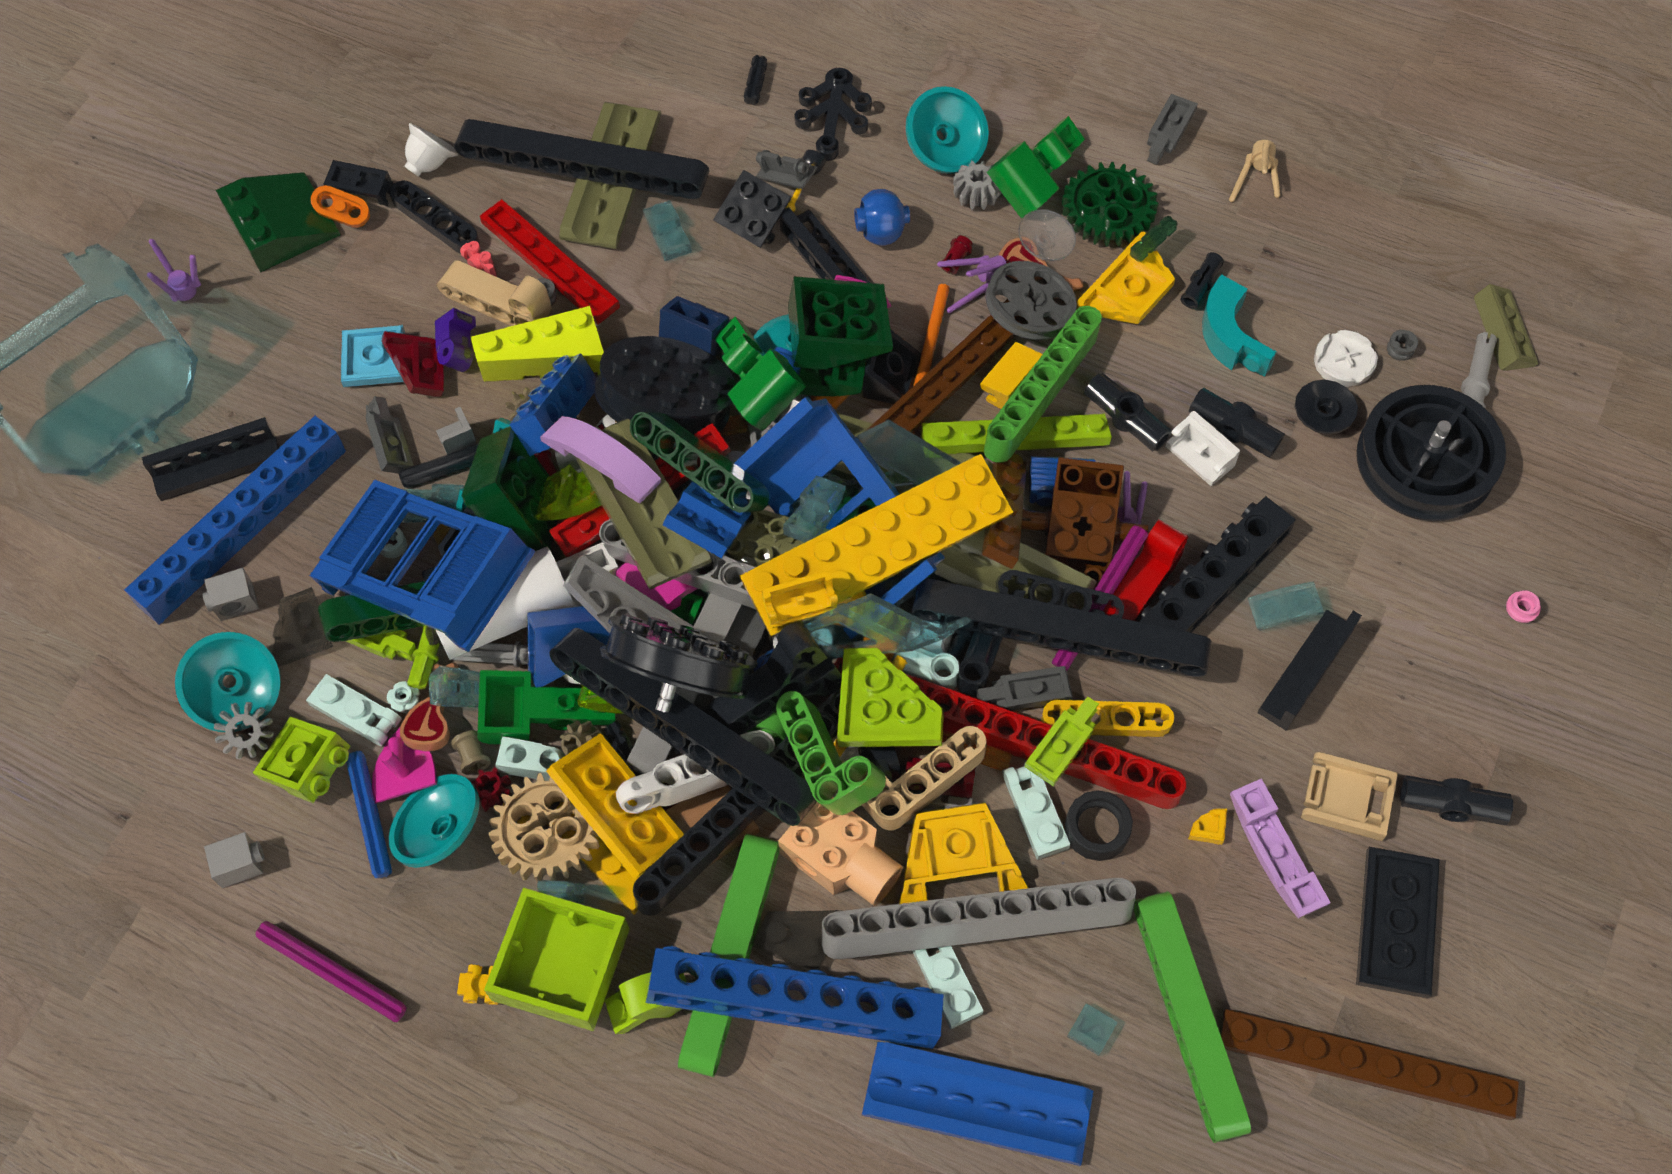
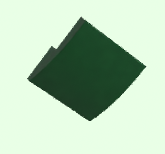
[799,358,866,397]

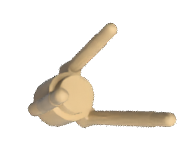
[1229,140,1280,202]

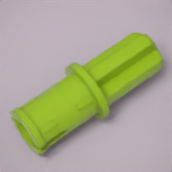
[407,626,440,690]

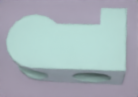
[496,736,564,781]

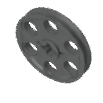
[985,261,1077,340]

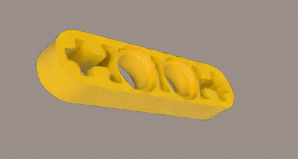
[1041,700,1174,737]

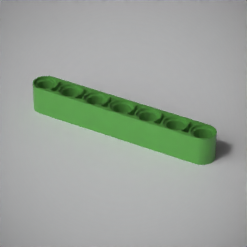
[984,306,1102,462]
[678,833,779,1077]
[1134,891,1251,1143]

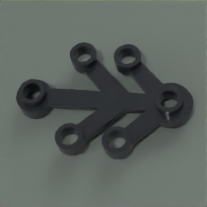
[794,67,872,161]

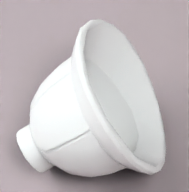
[404,123,458,177]

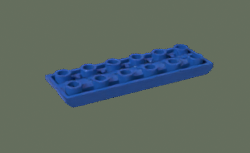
[862,1042,1094,1166]

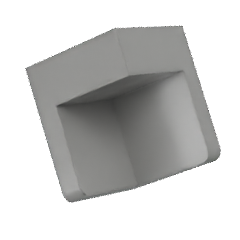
[436,407,477,454]

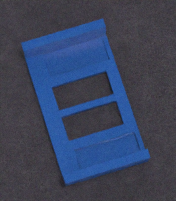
[734,396,945,639]
[309,480,535,652]

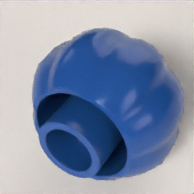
[854,189,910,246]

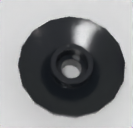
[1294,379,1358,434]

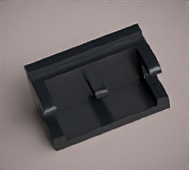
[323,160,394,206]

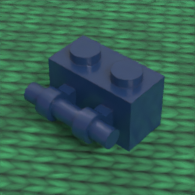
[659,296,731,357]

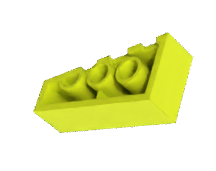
[471,306,604,382]

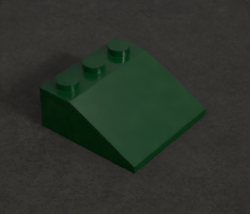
[216,172,341,273]
[788,276,893,370]
[461,427,564,551]

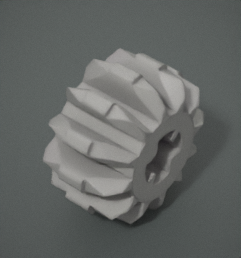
[953,160,1002,210]
[214,702,274,759]

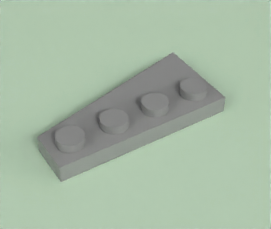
[563,555,693,684]

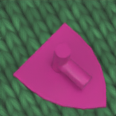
[372,727,437,804]

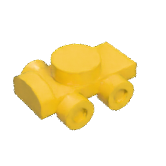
[457,965,498,1005]

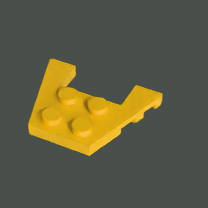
[900,803,1028,904]

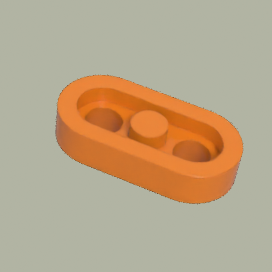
[311,185,370,228]

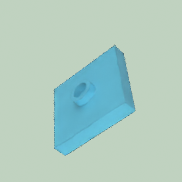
[341,325,405,387]

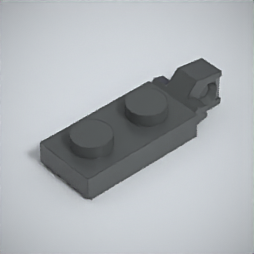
[1147,94,1198,165]
[366,396,414,474]
[976,666,1073,711]

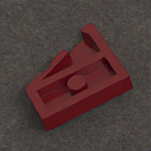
[381,331,444,397]

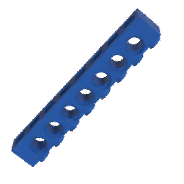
[124,415,346,625]
[646,946,944,1049]

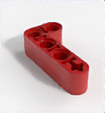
[1103,519,1188,622]

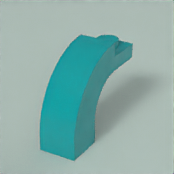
[1202,274,1277,377]

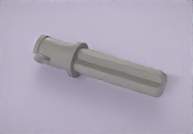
[453,641,528,667]

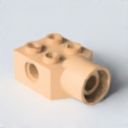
[778,796,904,906]

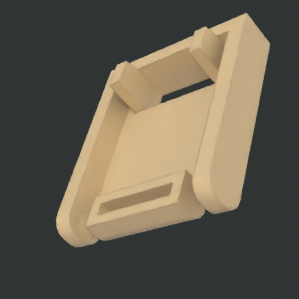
[1301,752,1398,841]

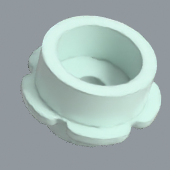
[387,681,420,713]

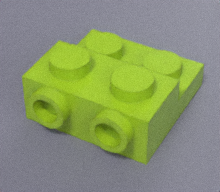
[253,716,351,804]

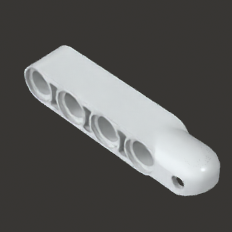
[616,730,775,814]

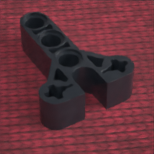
[706,622,842,735]

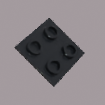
[713,170,792,248]

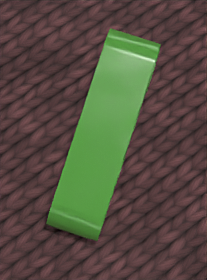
[776,691,886,815]

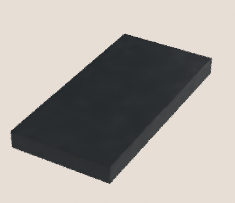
[1356,846,1440,999]

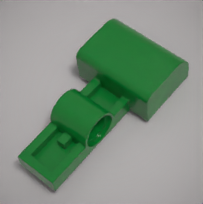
[987,116,1085,219]
[714,317,806,431]
[477,670,615,745]

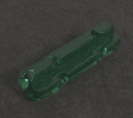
[1130,216,1178,262]

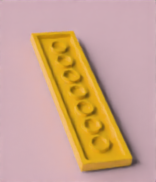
[740,454,1013,638]

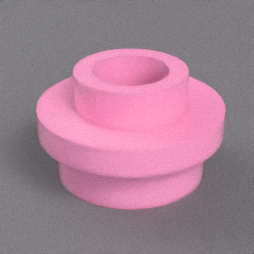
[1506,591,1541,623]

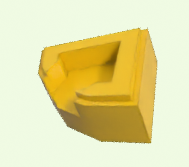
[1188,809,1227,845]

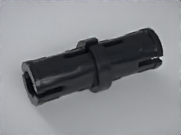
[1180,252,1224,309]

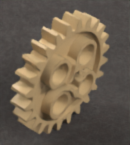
[488,773,600,883]

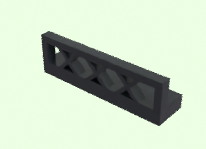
[779,207,870,283]
[141,417,279,501]
[1257,610,1362,731]

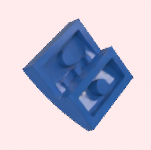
[663,482,751,559]

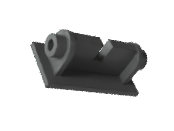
[756,150,817,189]

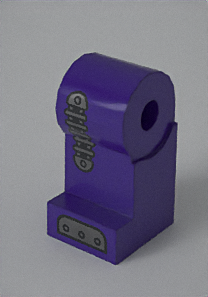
[435,308,476,372]

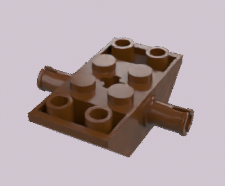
[1021,457,1149,590]

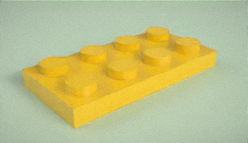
[546,733,684,880]

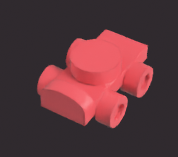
[460,241,497,277]

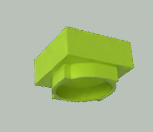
[484,888,630,1031]

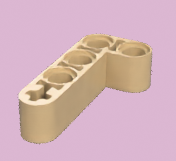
[437,260,552,326]
[861,726,986,831]

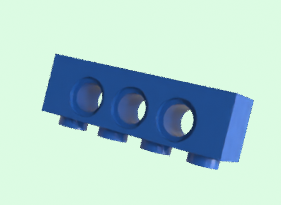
[509,353,597,456]

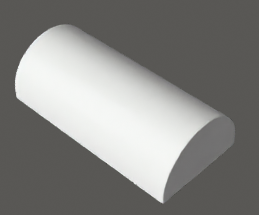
[436,546,574,660]

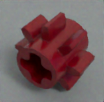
[470,767,512,812]

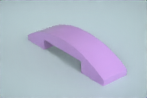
[540,416,661,504]
[1230,778,1331,919]

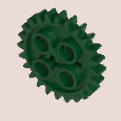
[1062,162,1158,247]

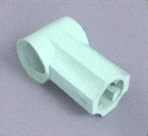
[895,641,959,690]

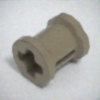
[451,730,491,775]

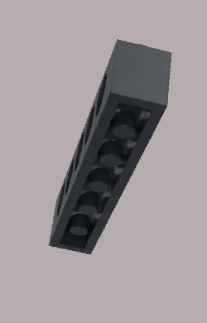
[1137,496,1296,633]

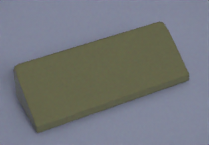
[1474,284,1538,371]

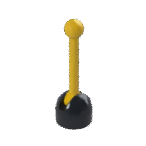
[785,150,826,212]

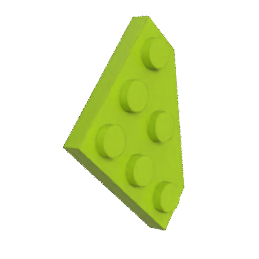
[837,648,944,747]

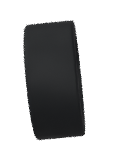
[1064,790,1133,861]

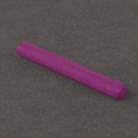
[1052,525,1148,671]
[255,921,407,1022]

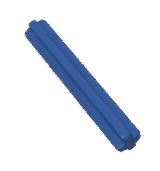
[346,751,392,879]

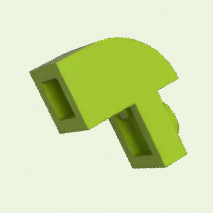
[605,972,687,1034]

